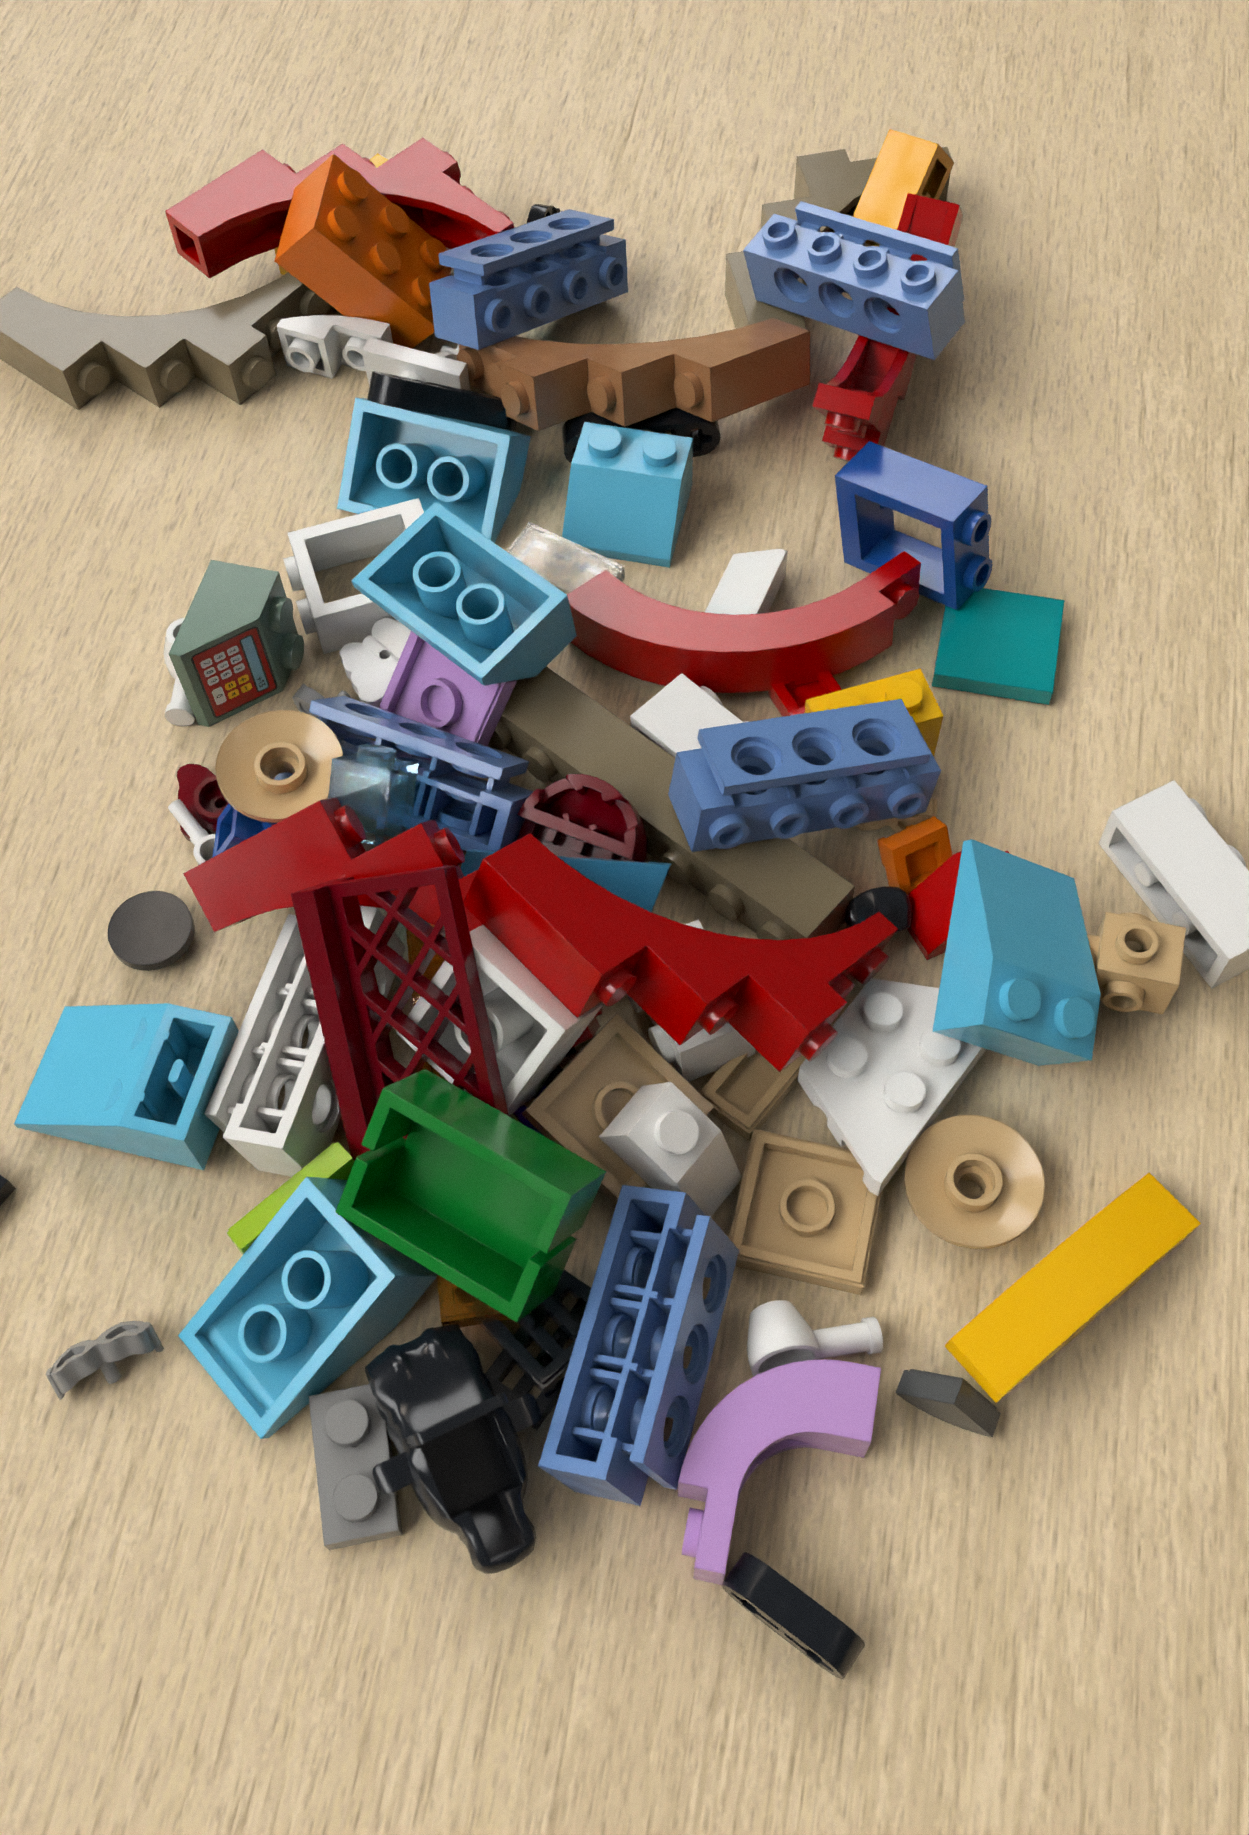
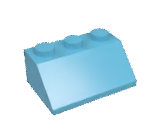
[337,398,531,543]
[351,501,577,686]

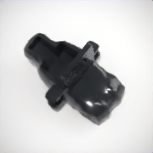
[365,1324,542,1574]

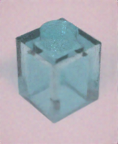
[328,744,418,846]

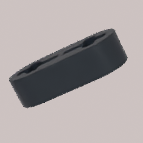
[721,1552,865,1679]

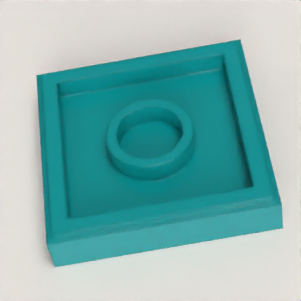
[932,588,1065,705]

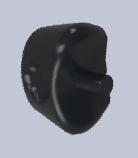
[845,887,912,932]

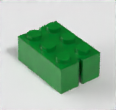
[335,1069,606,1322]

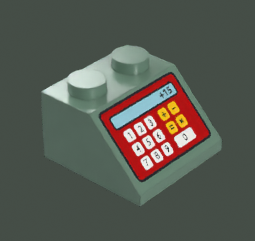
[169,560,304,727]

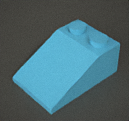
[932,839,1101,1066]
[178,1176,438,1439]

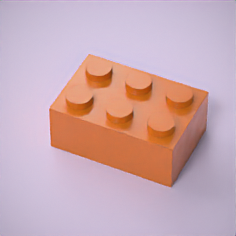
[274,153,452,348]

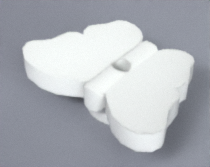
[339,617,411,708]

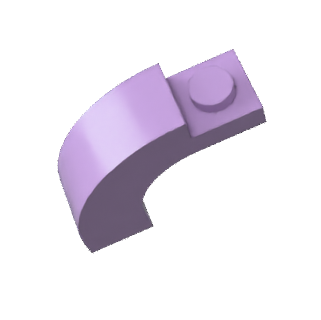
[678,1360,881,1585]

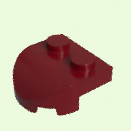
[516,774,647,862]

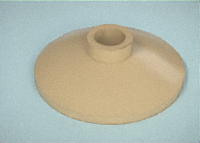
[215,710,344,823]
[904,1115,1045,1249]

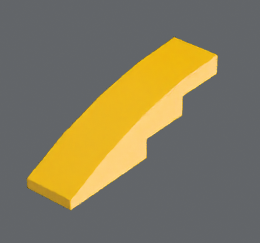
[945,1173,1201,1403]

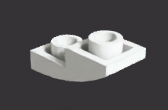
[276,315,393,379]

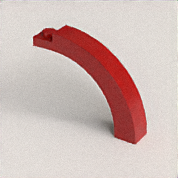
[567,551,921,693]

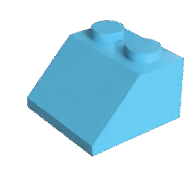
[561,422,693,568]

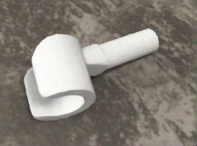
[168,799,215,865]

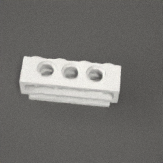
[204,906,406,1177]

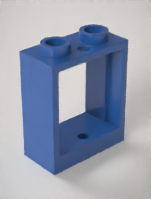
[835,441,992,610]

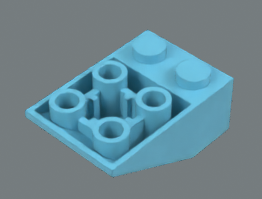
[14,1003,239,1170]

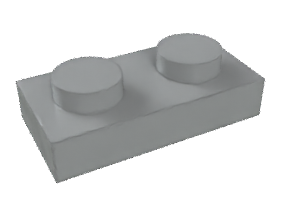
[309,1384,403,1550]

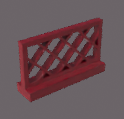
[291,865,509,1161]

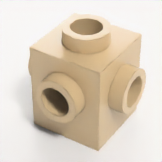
[1087,912,1186,1014]

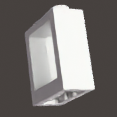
[283,498,424,654]

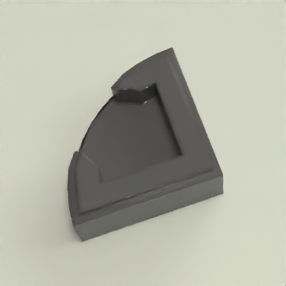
[895,1369,1001,1437]

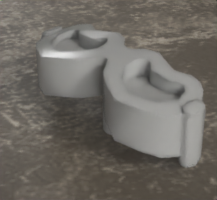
[46,1321,164,1400]

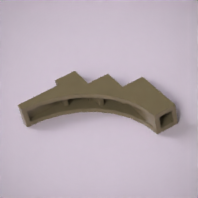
[725,147,953,329]
[0,272,332,410]

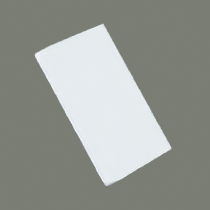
[705,549,788,615]

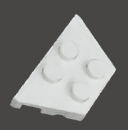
[798,978,987,1196]

